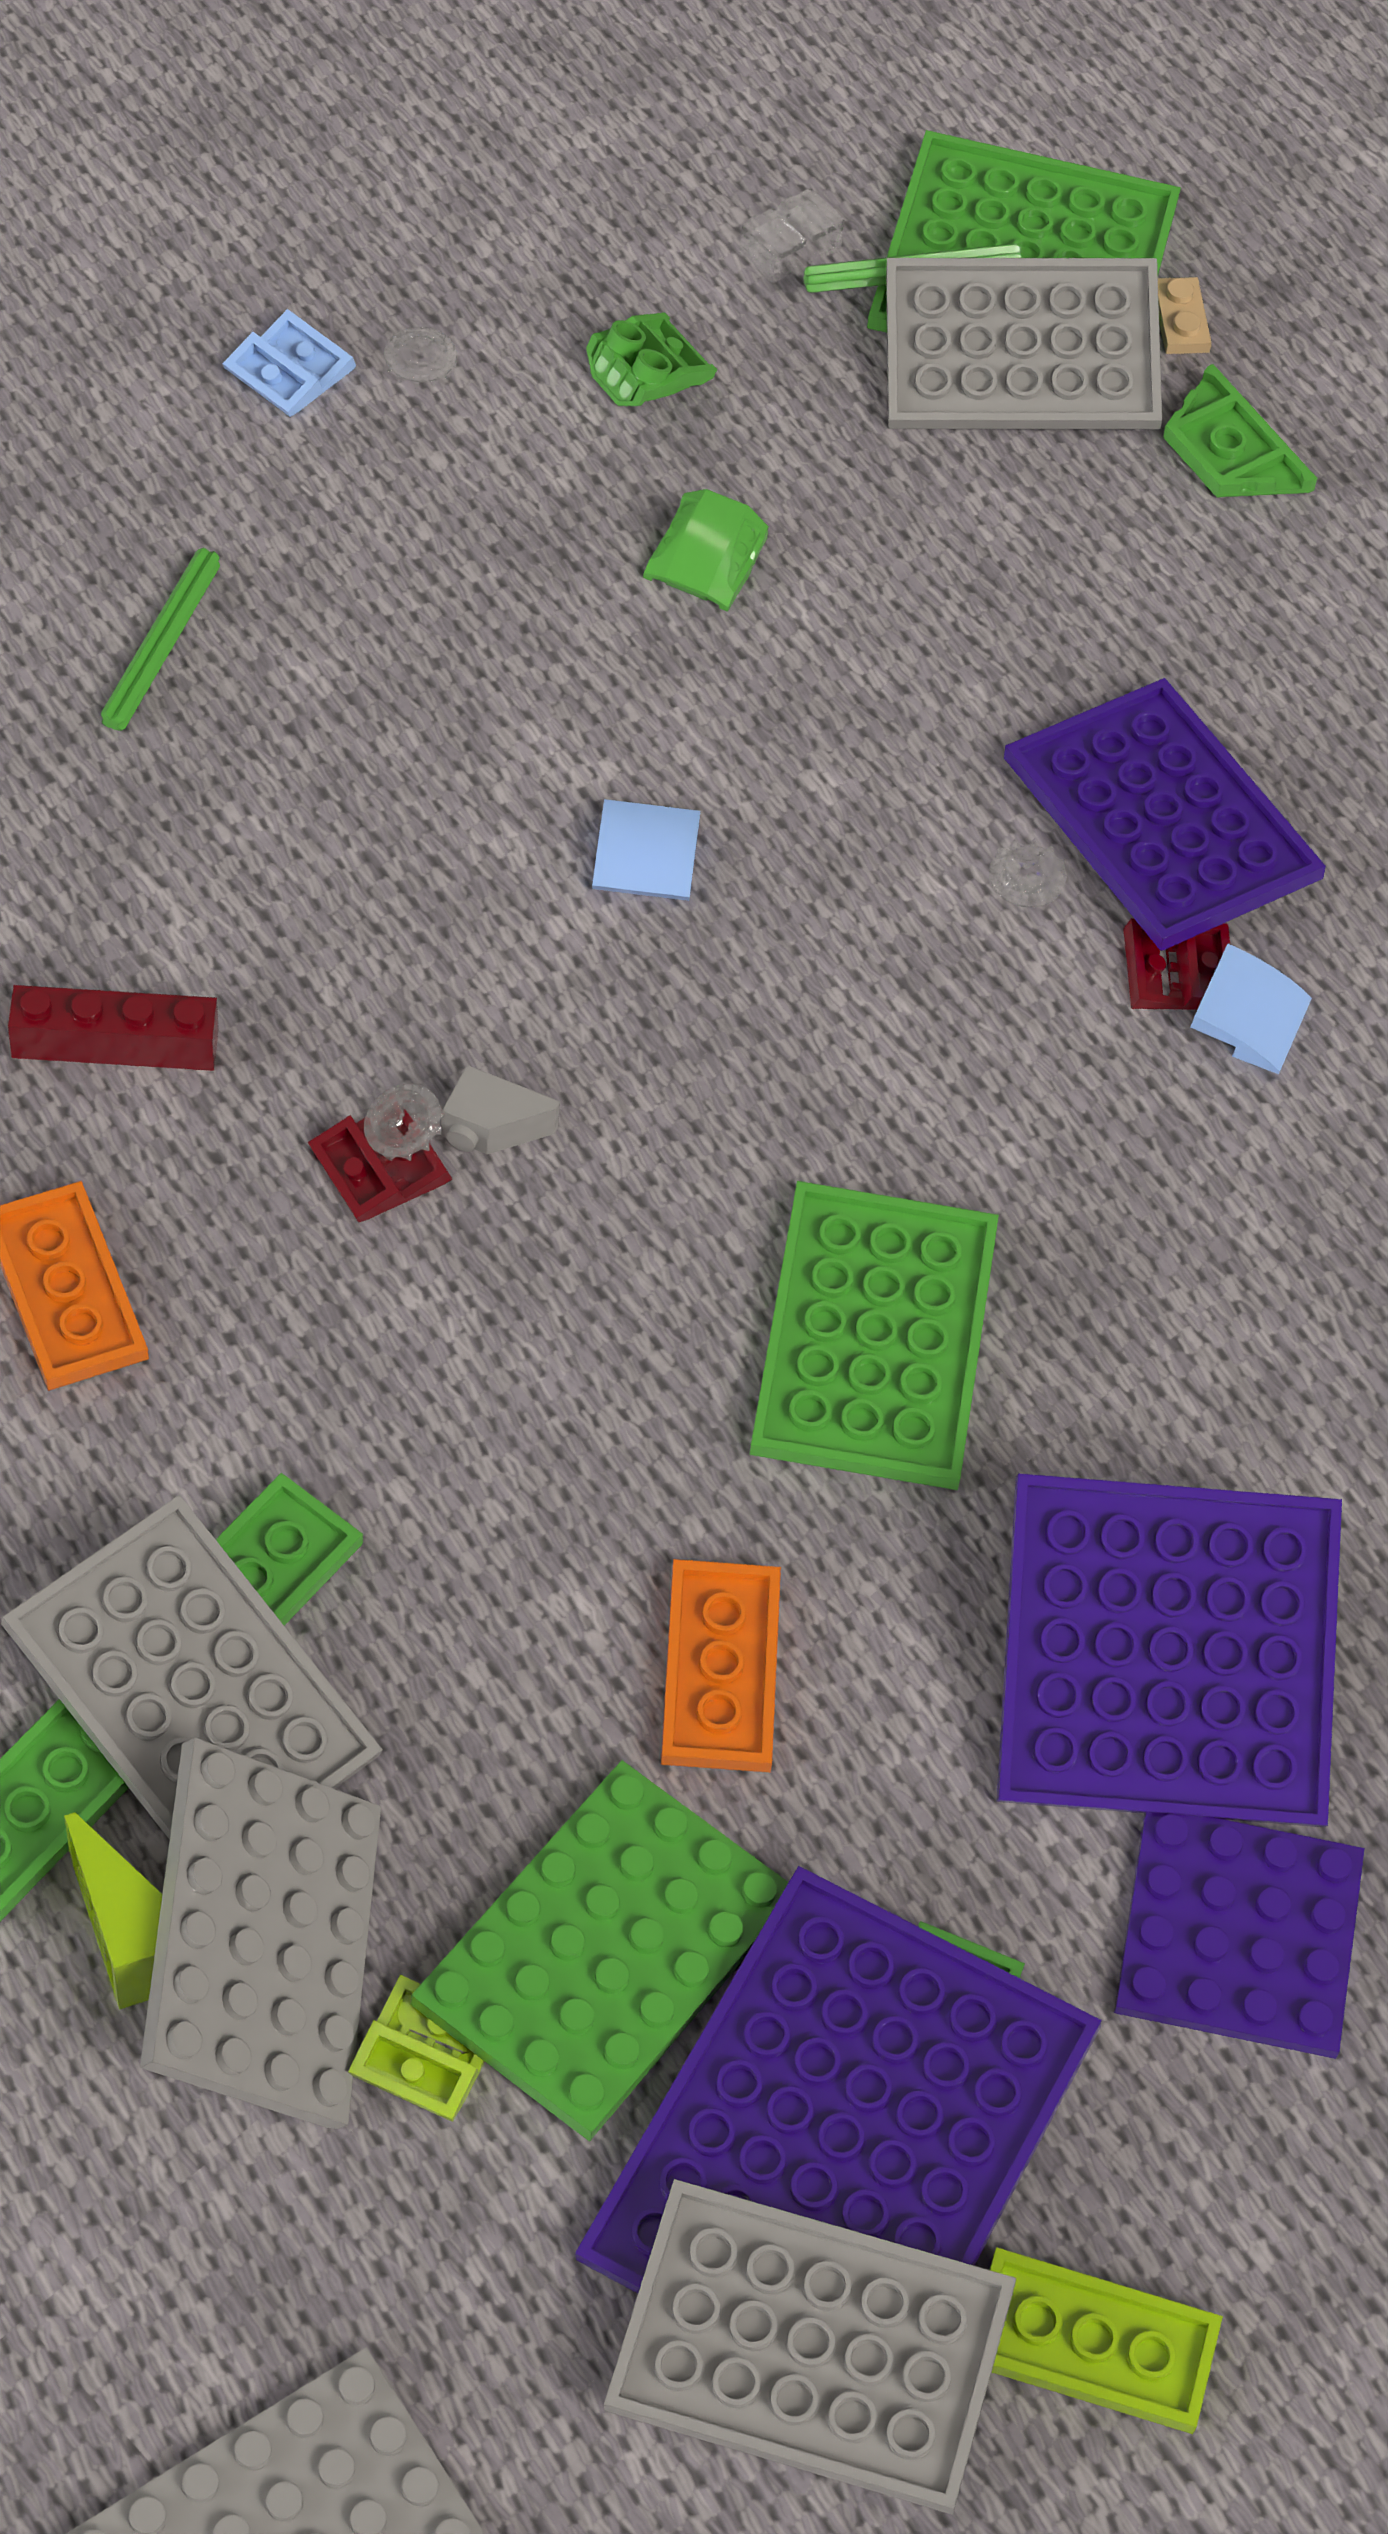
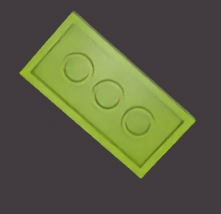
[989,2247,1223,2434]

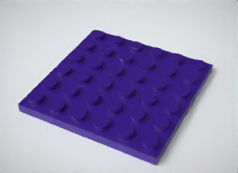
[996,1473,1342,1827]

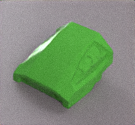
[586,312,717,406]
[643,489,769,612]

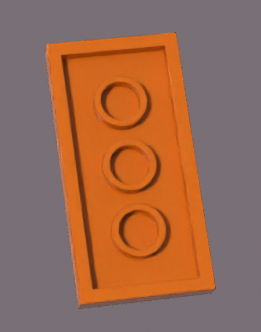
[0,1181,149,1391]
[661,1559,781,1773]

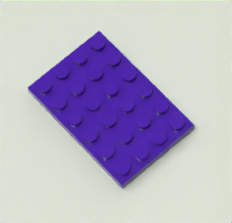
[1004,678,1326,951]

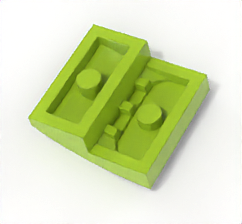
[348,1975,485,2122]

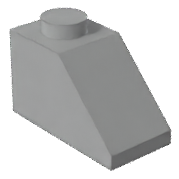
[441,1065,560,1154]

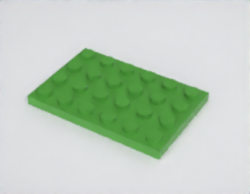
[749,1181,999,1490]
[410,1760,789,2142]

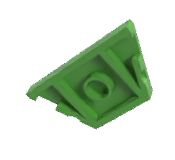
[1163,364,1317,497]

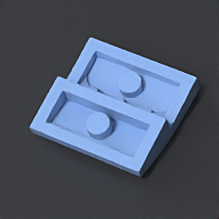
[222,309,356,417]
[592,799,701,901]
[1190,944,1312,1074]

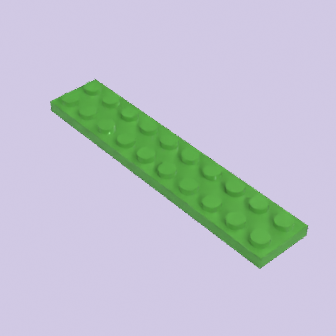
[0,1473,363,1922]

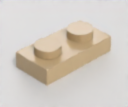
[1158,277,1212,354]

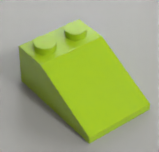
[64,1812,163,2010]

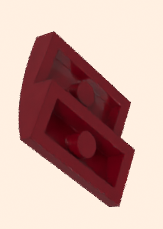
[1123,918,1231,1010]
[308,1096,453,1222]

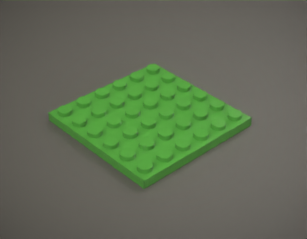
[867,130,1181,333]

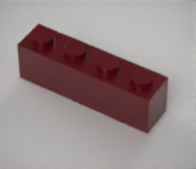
[8,985,219,1071]

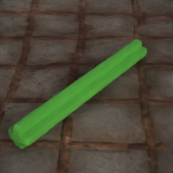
[804,244,1022,293]
[101,548,220,731]

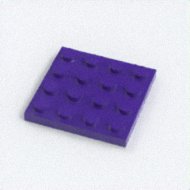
[1114,1812,1365,2059]

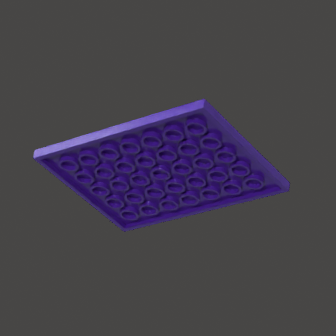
[575,1866,1102,2293]

